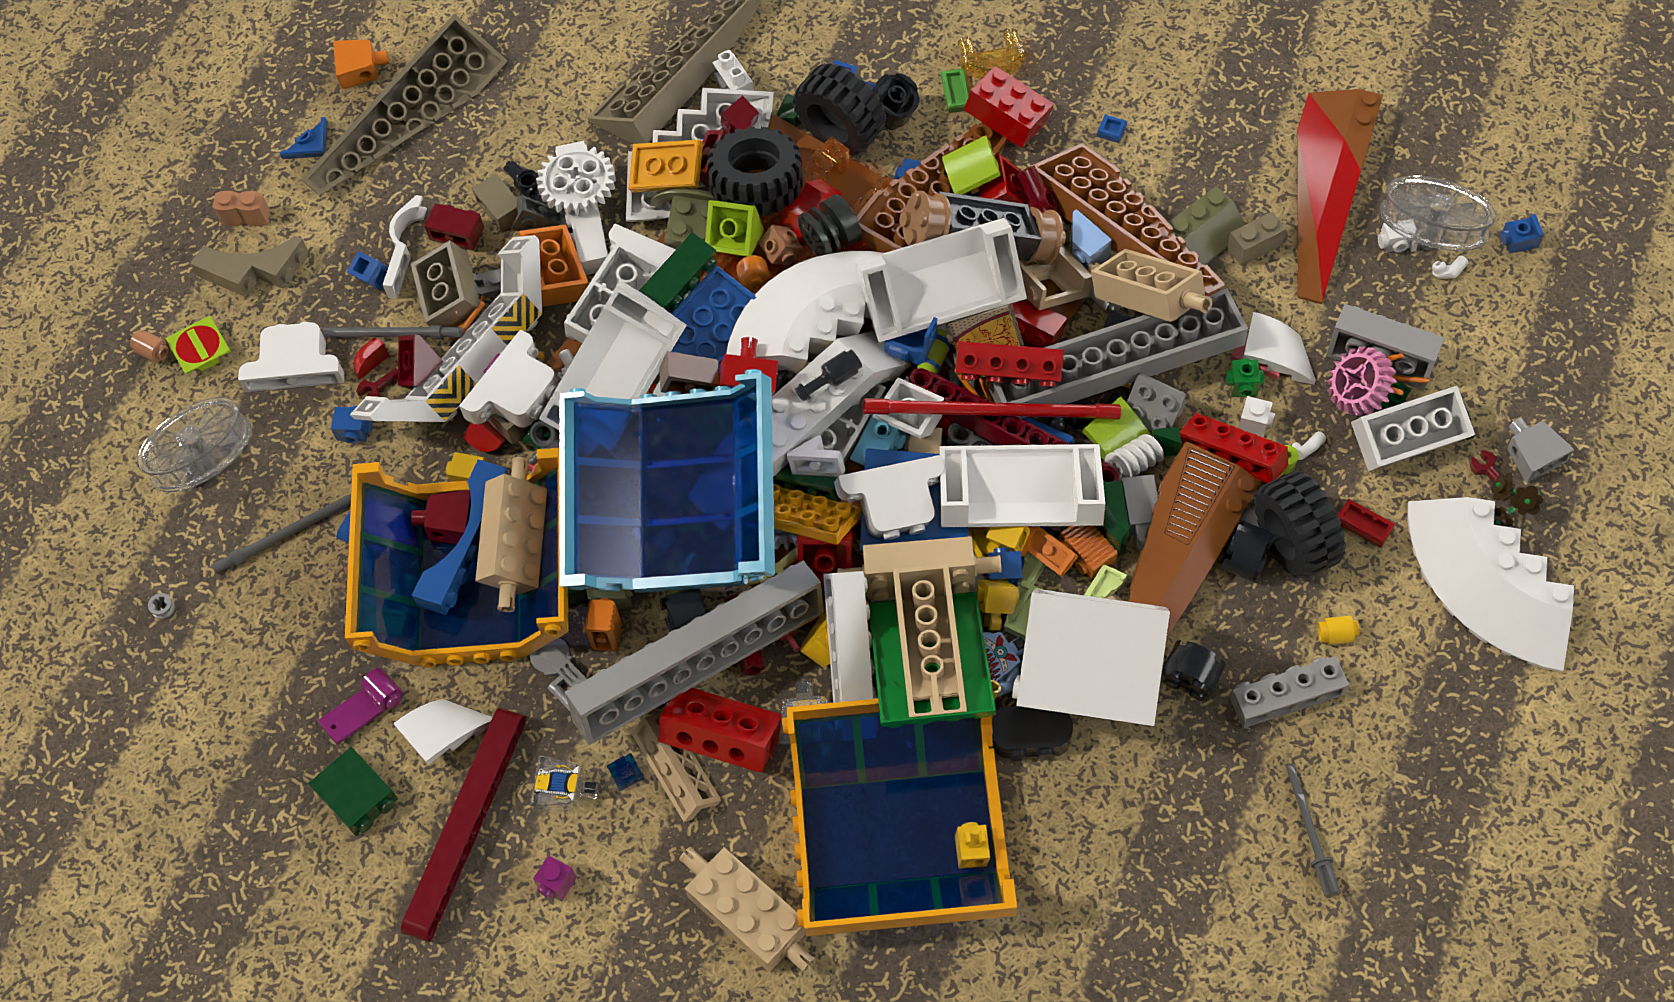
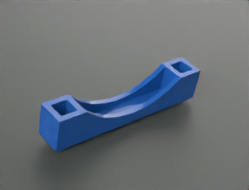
[412,459,509,615]

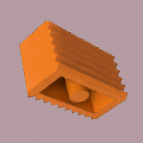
[1059,525,1118,579]
[584,597,623,652]

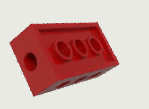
[658,688,783,773]

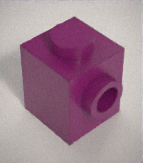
[533,855,577,901]

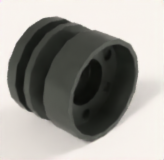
[797,194,862,256]

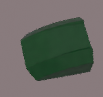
[1094,481,1129,557]

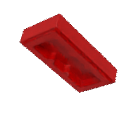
[1337,498,1396,548]

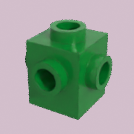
[1226,358,1264,397]

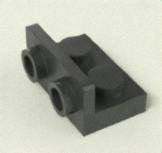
[513,195,567,231]

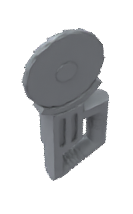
[530,638,587,711]

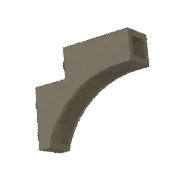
[190,236,308,297]

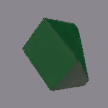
[776,93,800,127]
[1152,427,1182,457]

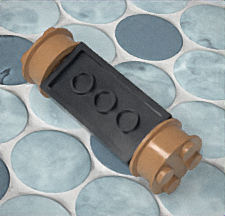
[899,191,1066,265]

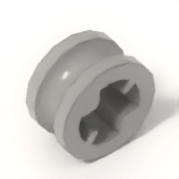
[148,593,175,619]

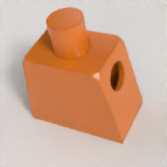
[333,40,389,89]

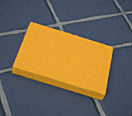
[628,140,703,192]

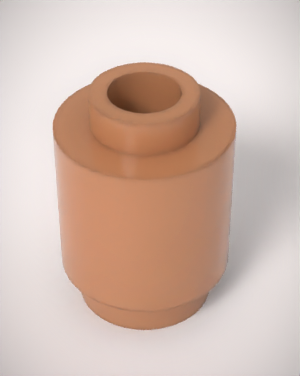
[130,331,169,363]

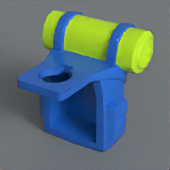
[884,317,952,375]

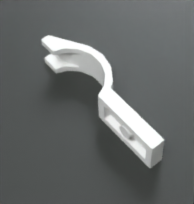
[383,195,427,299]

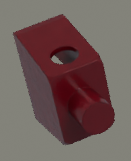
[411,490,471,545]

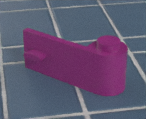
[317,668,402,745]

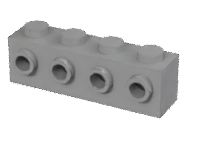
[1230,656,1349,728]

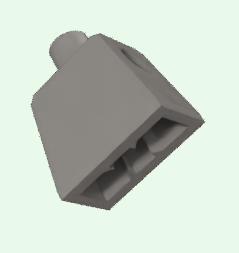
[1507,418,1574,483]

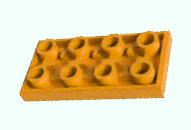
[744,484,862,545]

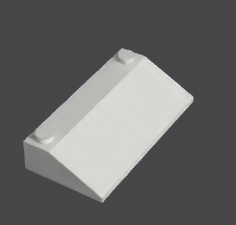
[856,218,1027,342]
[539,280,686,453]
[940,444,1105,527]

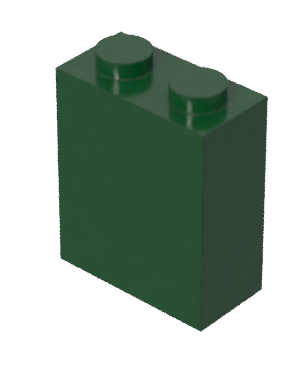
[308,747,398,836]

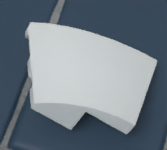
[1243,312,1316,385]
[394,699,492,765]

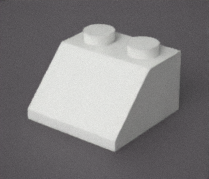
[873,378,944,439]

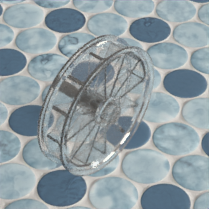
[1379,176,1496,251]
[137,397,252,492]

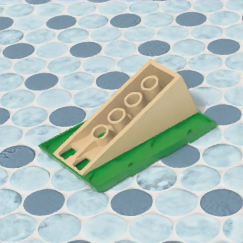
[869,563,996,727]

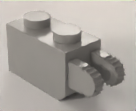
[1122,475,1158,551]

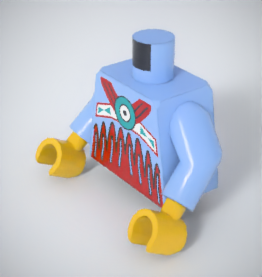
[983,632,1025,701]

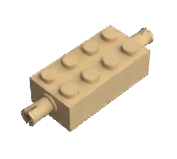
[1087,249,1212,322]
[475,457,547,612]
[838,536,1001,601]
[679,847,816,973]

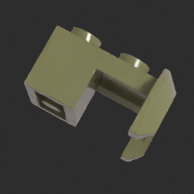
[650,188,714,249]

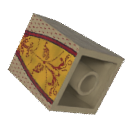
[946,303,1024,364]

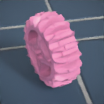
[1327,346,1397,416]

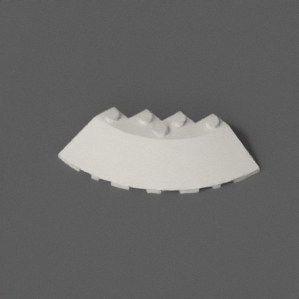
[626,88,774,222]
[726,251,883,374]
[1407,497,1574,672]

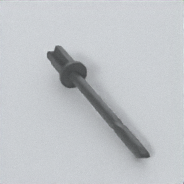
[1285,763,1341,898]

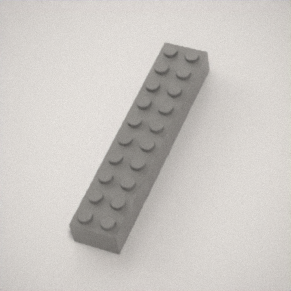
[986,288,1248,419]
[565,561,824,745]

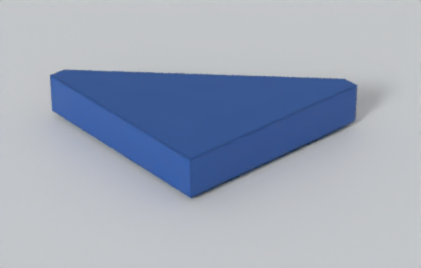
[280,117,328,159]

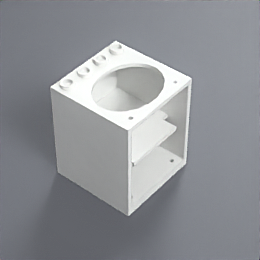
[1012,589,1170,726]

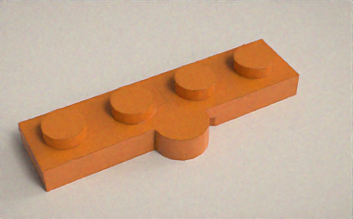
[1011,526,1078,577]

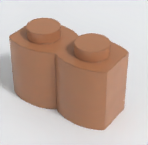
[212,191,270,226]

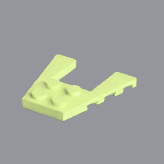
[1004,553,1127,640]

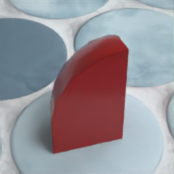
[353,338,390,380]
[462,420,507,452]

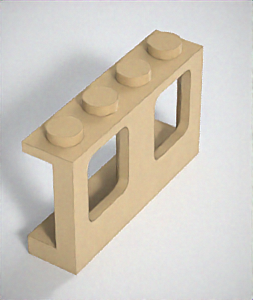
[1019,245,1092,310]

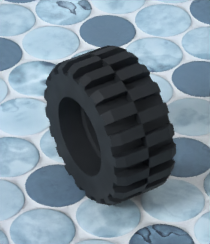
[793,63,886,156]
[707,126,803,217]
[1254,471,1346,579]

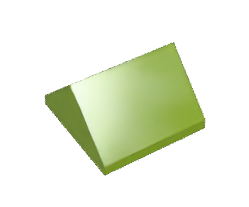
[705,200,764,256]

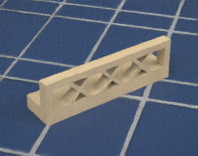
[631,714,721,822]

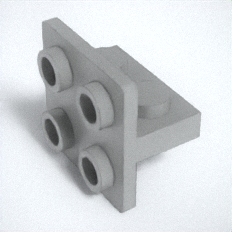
[1127,373,1187,431]

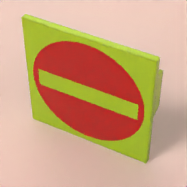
[166,315,231,375]

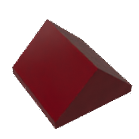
[398,335,443,386]

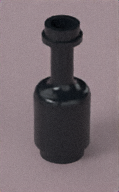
[795,349,863,402]

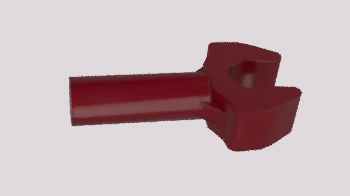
[356,368,398,400]
[1469,450,1500,483]

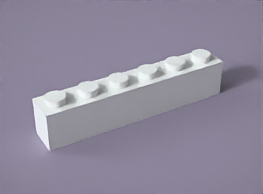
[556,141,608,275]
[823,571,879,740]

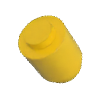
[1317,615,1360,645]

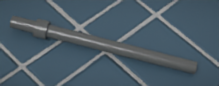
[322,325,463,340]
[211,494,351,574]

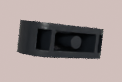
[991,706,1073,761]

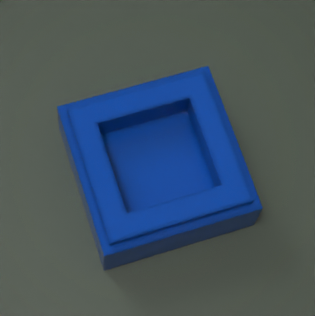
[1097,114,1128,143]

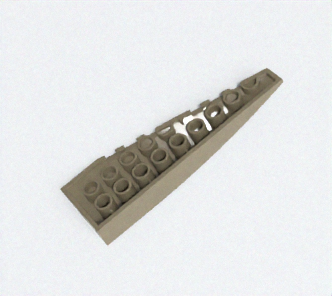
[587,0,762,144]
[301,13,508,196]

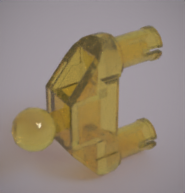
[958,29,1027,80]

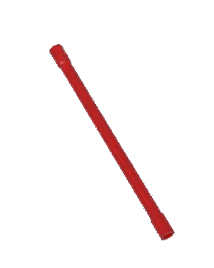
[863,398,1121,420]

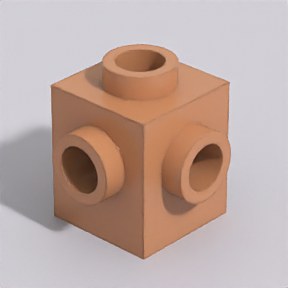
[758,225,803,266]

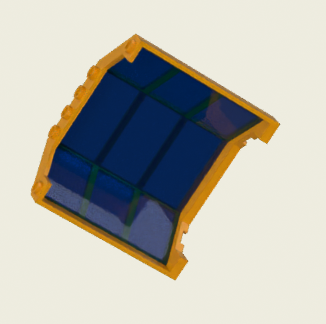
[345,448,568,668]
[782,698,1017,936]

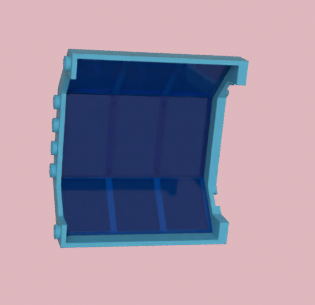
[560,369,775,593]

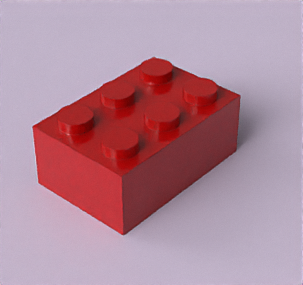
[964,66,1054,148]

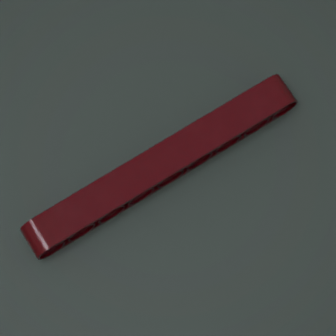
[908,368,1119,482]
[401,707,526,942]

